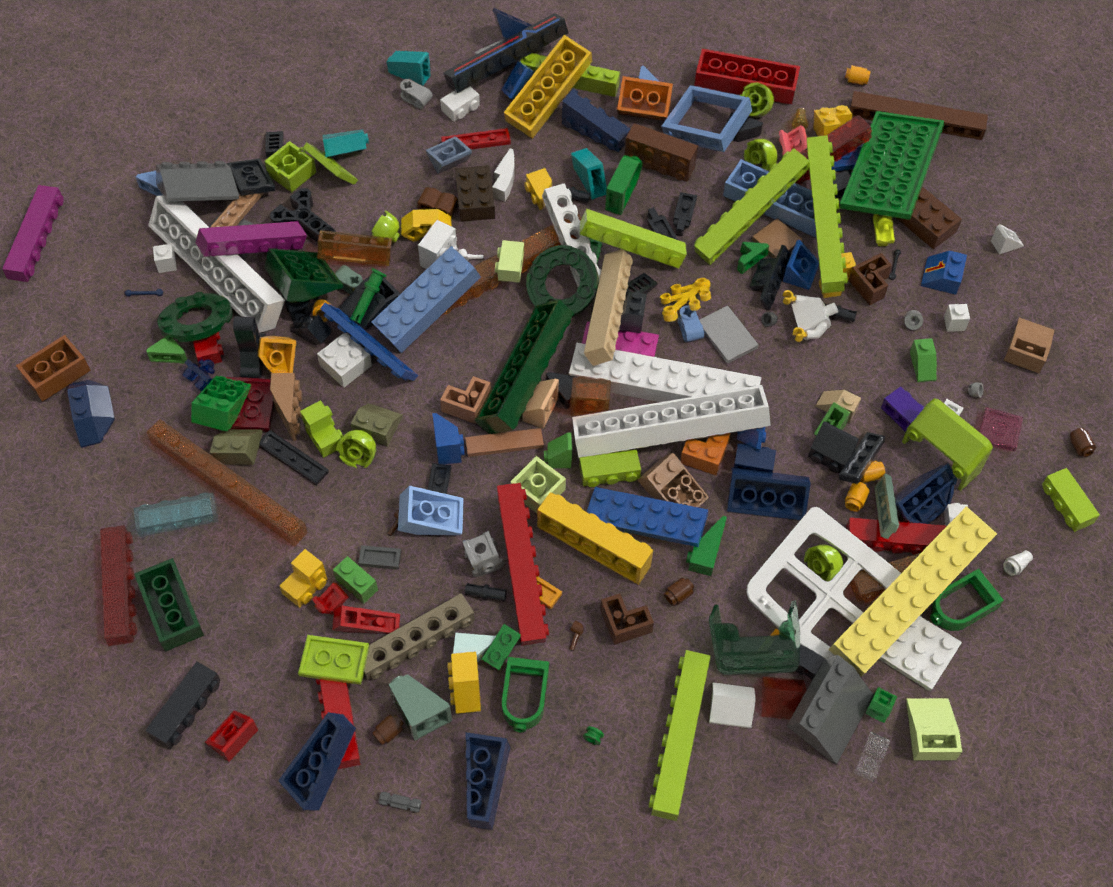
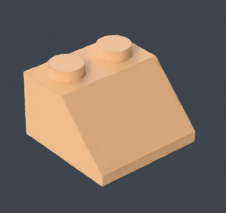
[523,379,559,429]

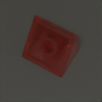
[761,676,807,719]

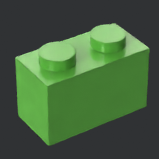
[333,556,378,604]

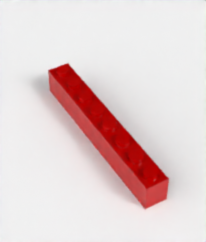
[497,482,549,646]

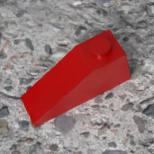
[332,606,400,634]

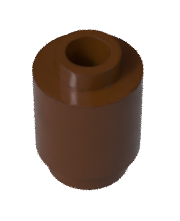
[1070,428,1096,457]
[663,577,694,606]
[372,714,404,746]

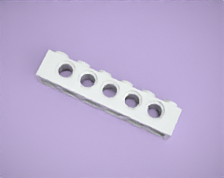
[542,183,601,287]

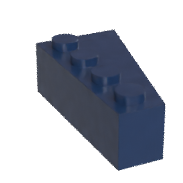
[562,88,630,152]
[278,712,356,811]
[465,732,510,830]

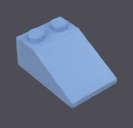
[398,486,463,535]

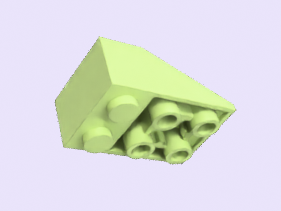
[906,699,962,760]

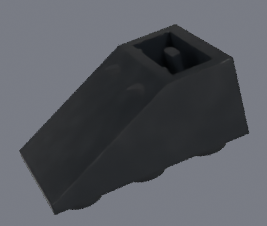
[339,276,400,331]

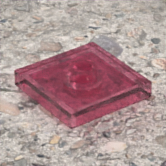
[979,407,1023,452]

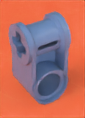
[678,305,704,342]

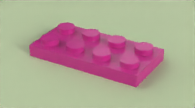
[582,321,659,357]

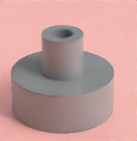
[904,310,923,330]

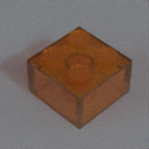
[571,377,611,417]

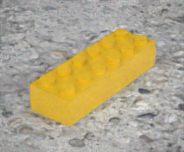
[504,35,592,139]
[537,492,653,585]

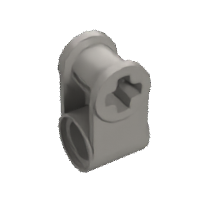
[400,79,433,109]

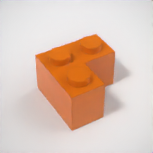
[680,433,731,475]

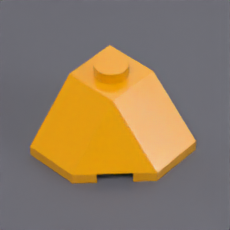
[258,336,296,373]

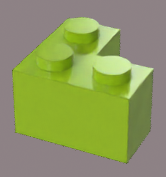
[300,400,343,458]

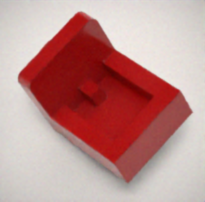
[312,583,349,615]

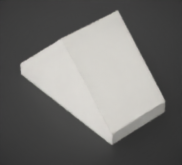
[991,224,1024,254]

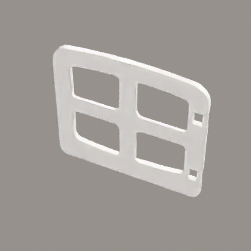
[746,507,901,658]

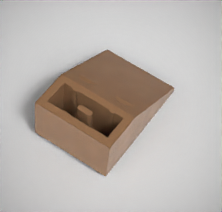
[1004,318,1054,373]
[270,373,302,441]
[638,453,709,507]

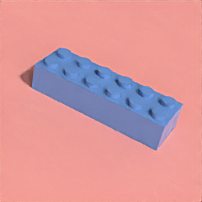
[723,159,816,238]
[372,246,481,353]

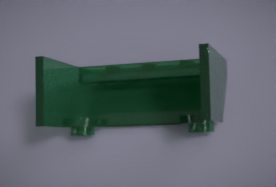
[708,600,800,675]

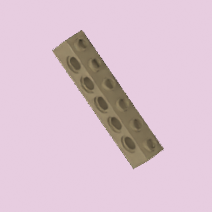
[364,593,475,681]

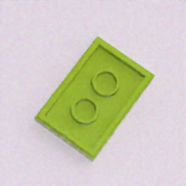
[303,143,358,185]
[298,635,369,685]

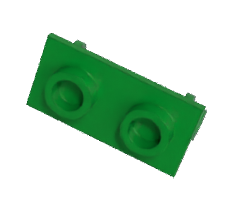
[482,624,521,670]

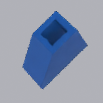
[737,427,766,449]

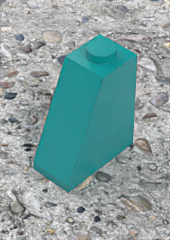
[387,51,431,86]
[322,129,369,157]
[571,148,607,199]

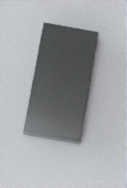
[358,545,401,570]

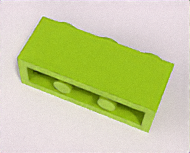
[579,450,641,487]
[1042,468,1100,532]

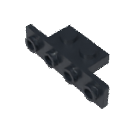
[750,245,791,310]

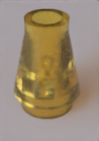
[792,108,809,130]

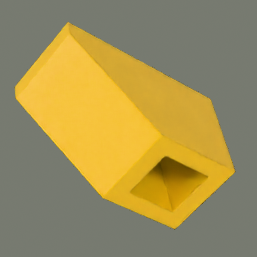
[524,168,552,210]

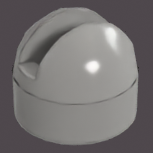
[968,382,983,398]

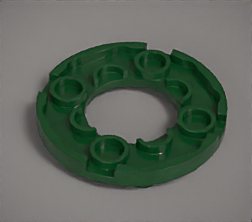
[526,245,599,316]
[157,292,233,342]

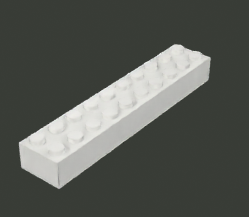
[148,195,285,333]
[569,343,761,402]
[572,385,771,458]

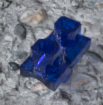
[182,359,215,391]

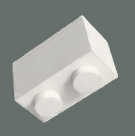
[440,87,480,122]

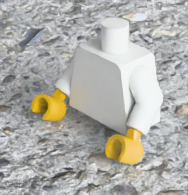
[782,290,838,342]

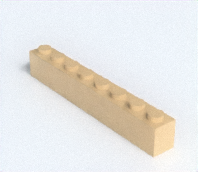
[584,249,633,366]

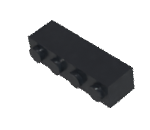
[145,661,220,749]

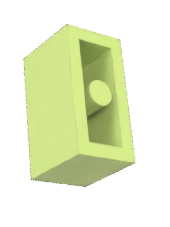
[495,240,524,282]

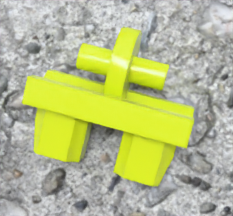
[873,215,895,246]

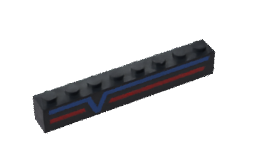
[443,13,569,93]

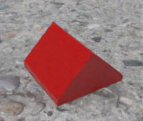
[205,710,258,762]

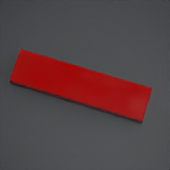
[441,128,511,150]

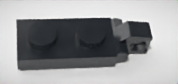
[673,192,697,236]
[647,207,678,240]

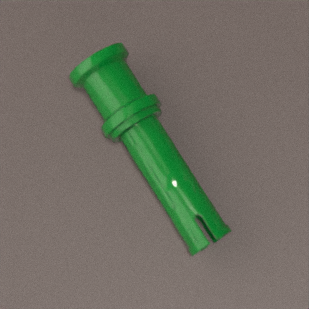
[350,268,387,323]

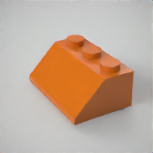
[617,76,673,121]

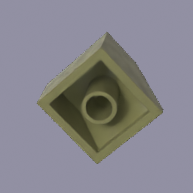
[351,403,403,447]
[210,430,263,465]

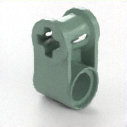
[335,265,363,295]

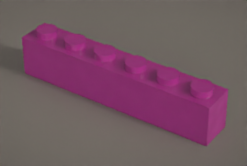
[2,185,64,282]
[195,221,307,257]

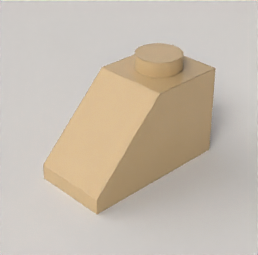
[816,390,861,423]

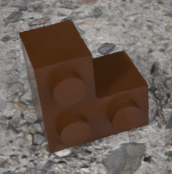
[849,253,892,305]
[600,594,654,645]

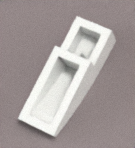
[492,148,514,202]

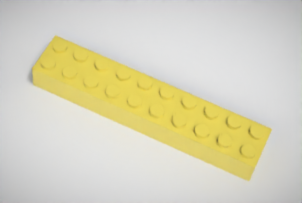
[828,506,997,677]

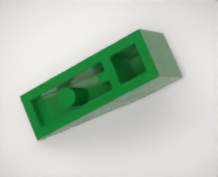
[686,516,727,576]

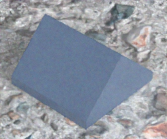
[426,136,472,174]

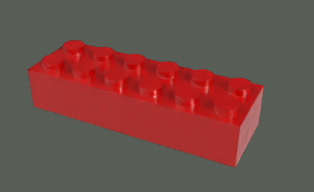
[694,49,800,104]

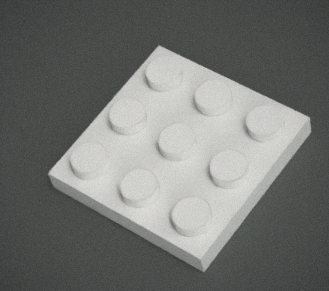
[879,616,962,692]

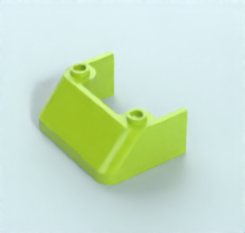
[902,398,993,491]

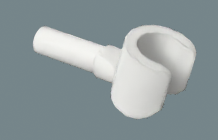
[458,249,483,261]

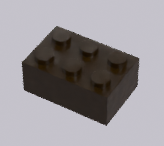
[455,165,495,222]

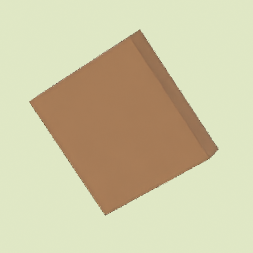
[752,218,803,258]

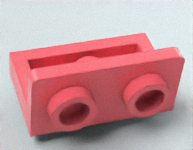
[779,125,808,157]

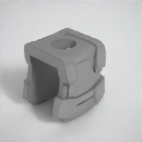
[463,531,505,577]

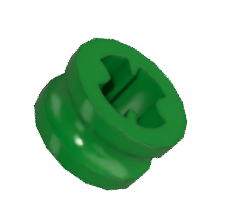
[583,726,604,745]

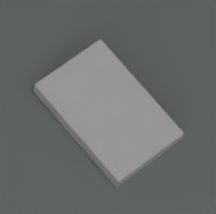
[699,306,758,364]

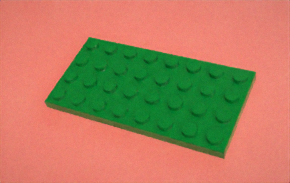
[840,111,944,220]

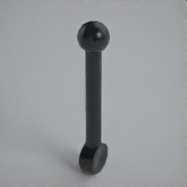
[889,249,901,280]

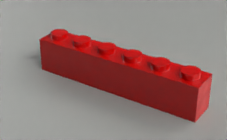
[846,518,947,555]
[316,679,361,770]

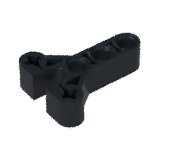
[270,188,338,249]
[233,316,267,379]

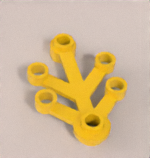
[660,278,711,322]

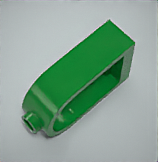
[605,155,642,215]
[930,569,1004,631]
[502,657,549,733]

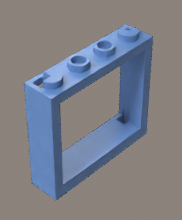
[662,85,752,152]

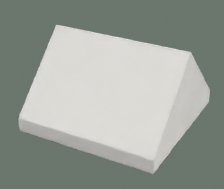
[709,683,755,728]

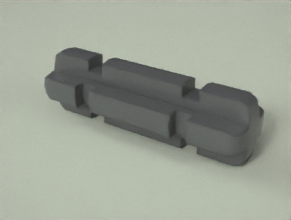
[379,791,421,812]

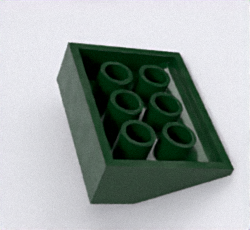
[264,248,343,303]

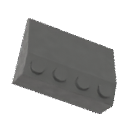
[156,161,239,202]
[787,655,874,764]

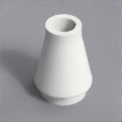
[1003,550,1033,576]

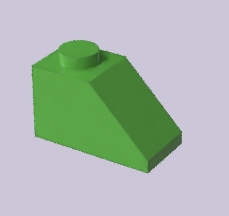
[910,338,936,382]
[544,433,572,468]

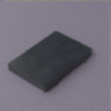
[227,158,275,196]

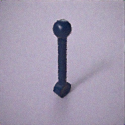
[125,289,163,297]

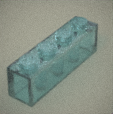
[134,493,219,537]

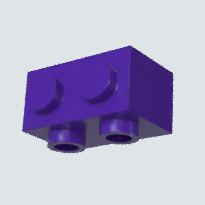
[881,386,924,432]

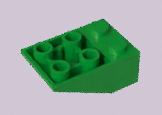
[191,376,251,431]

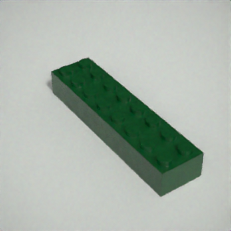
[474,299,574,434]

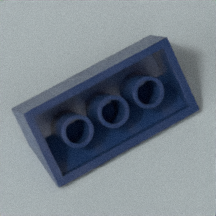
[727,468,811,520]

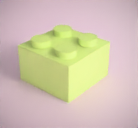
[510,456,566,513]

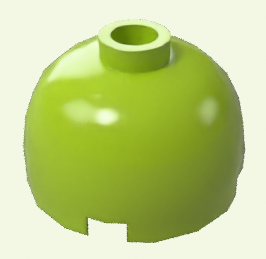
[740,82,774,118]
[744,139,778,171]
[367,210,400,247]
[336,430,376,468]
[804,544,843,582]

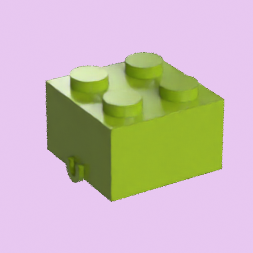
[265,141,316,192]

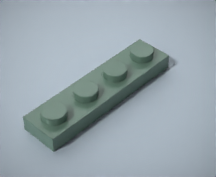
[874,474,899,539]

